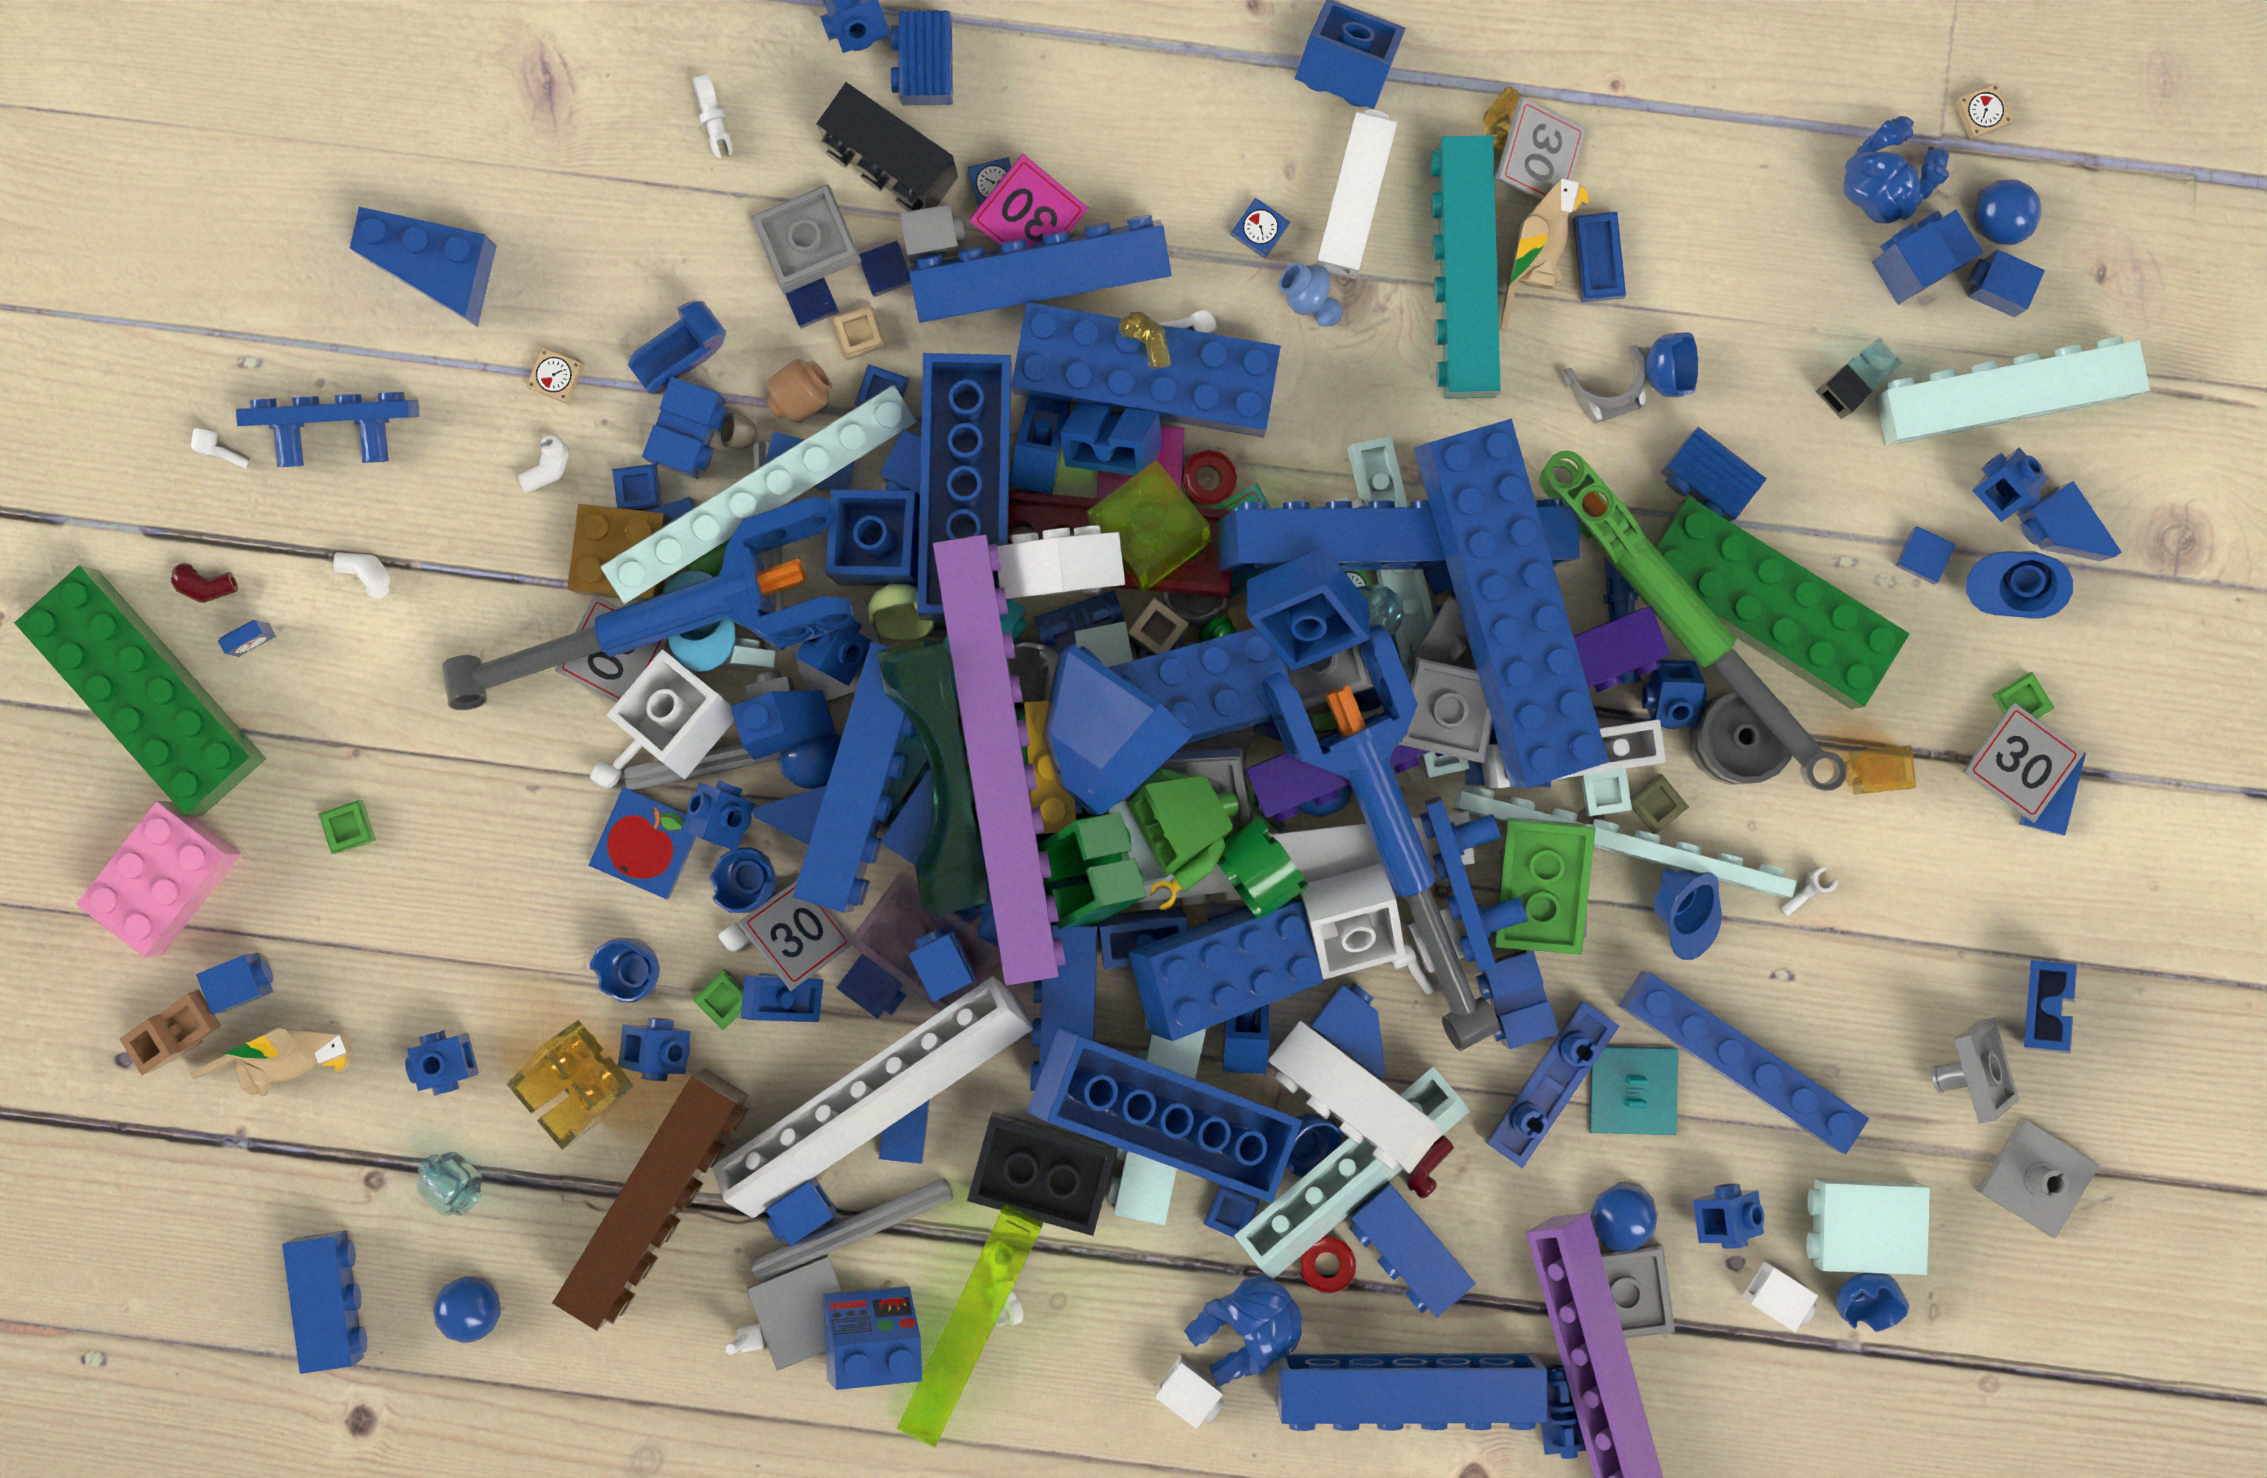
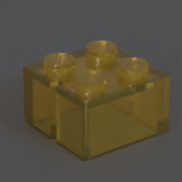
[506,1020,635,1150]

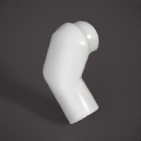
[517,435,569,494]
[333,552,391,599]

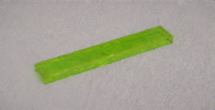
[897,1204,1043,1448]

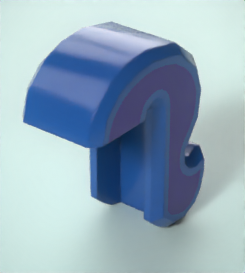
[628,300,726,394]

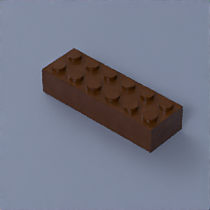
[552,1069,749,1331]

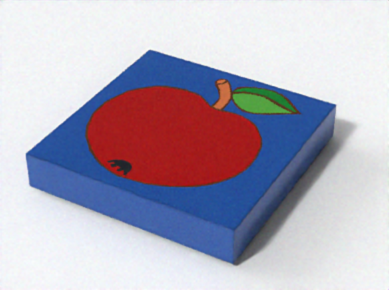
[588,787,696,900]

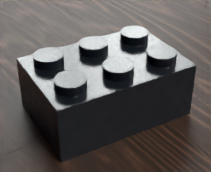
[816,82,958,212]
[967,1111,1117,1236]

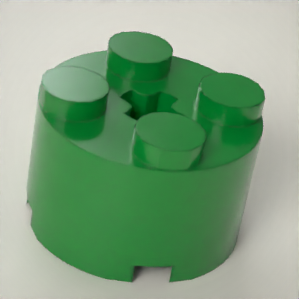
[1217,815,1309,920]

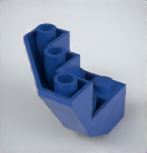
[1043,645,1193,815]

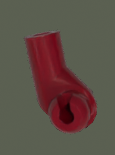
[171,563,238,603]
[1406,1135,1454,1198]

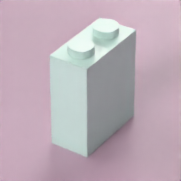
[1806,1178,1930,1275]

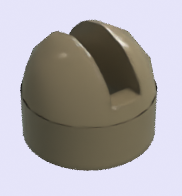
[721,413,757,449]

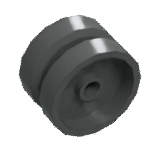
[1689,690,1792,785]

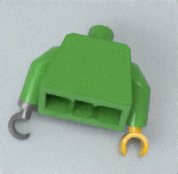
[1103,768,1239,910]

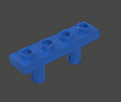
[236,392,420,467]
[1419,796,1528,972]
[1485,1001,1619,1169]

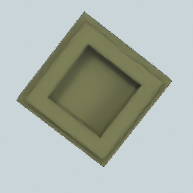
[1630,774,1689,834]

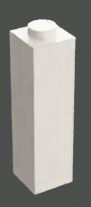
[1316,110,1397,279]

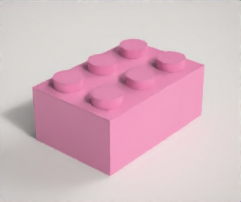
[76,801,241,957]

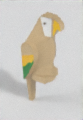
[1499,179,1589,331]
[190,1028,353,1096]

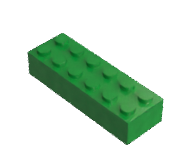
[1653,497,1910,709]
[14,565,266,816]

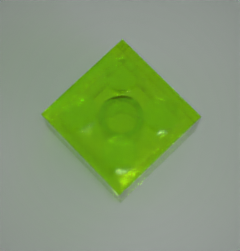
[1087,460,1212,593]

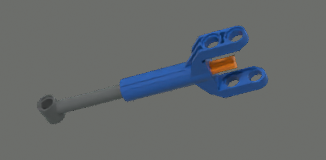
[442,497,855,710]
[1261,624,1499,1051]

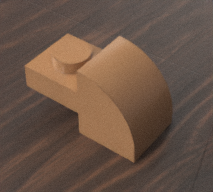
[119,989,221,1075]

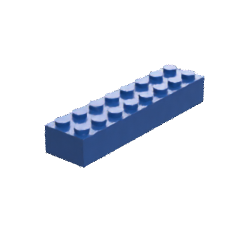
[1413,418,1609,788]
[1218,499,1580,572]

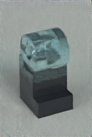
[1816,337,1902,419]

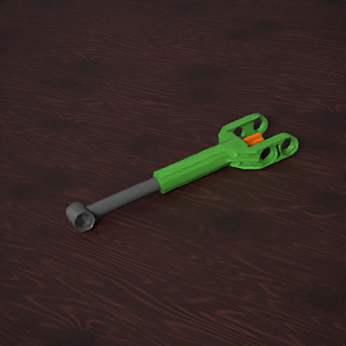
[1539,450,1847,791]

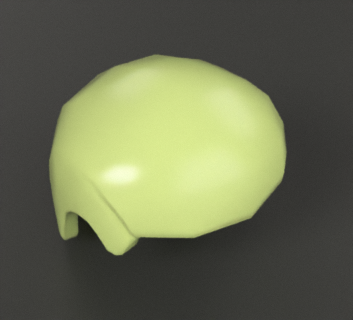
[868,583,934,641]

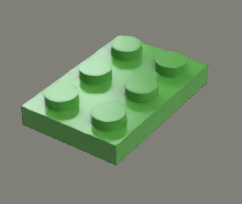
[1494,817,1596,955]

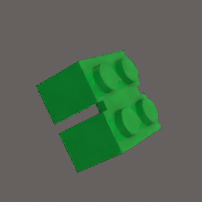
[1038,812,1147,930]

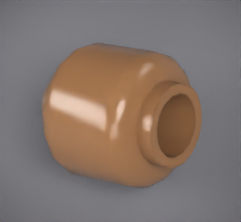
[766,359,832,423]

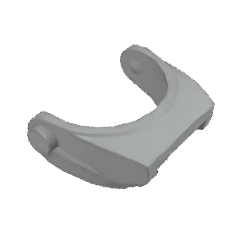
[1562,345,1646,424]

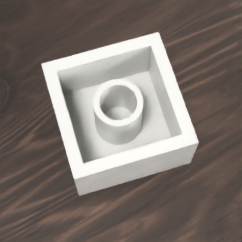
[997,525,1125,599]
[606,649,735,780]
[1300,863,1406,979]

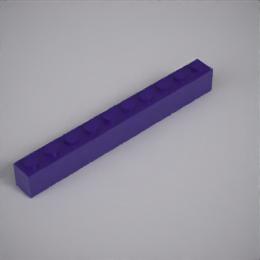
[1245,606,1671,823]

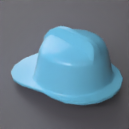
[663,570,736,672]

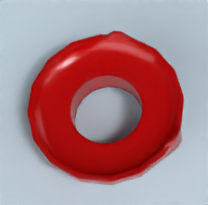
[1182,450,1237,505]
[1301,1237,1356,1293]

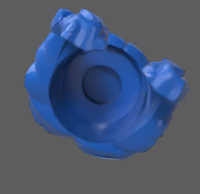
[1843,116,1949,224]
[1184,1275,1302,1386]

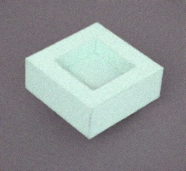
[723,638,775,668]
[1581,769,1632,816]

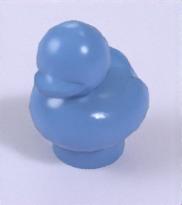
[1279,262,1343,327]

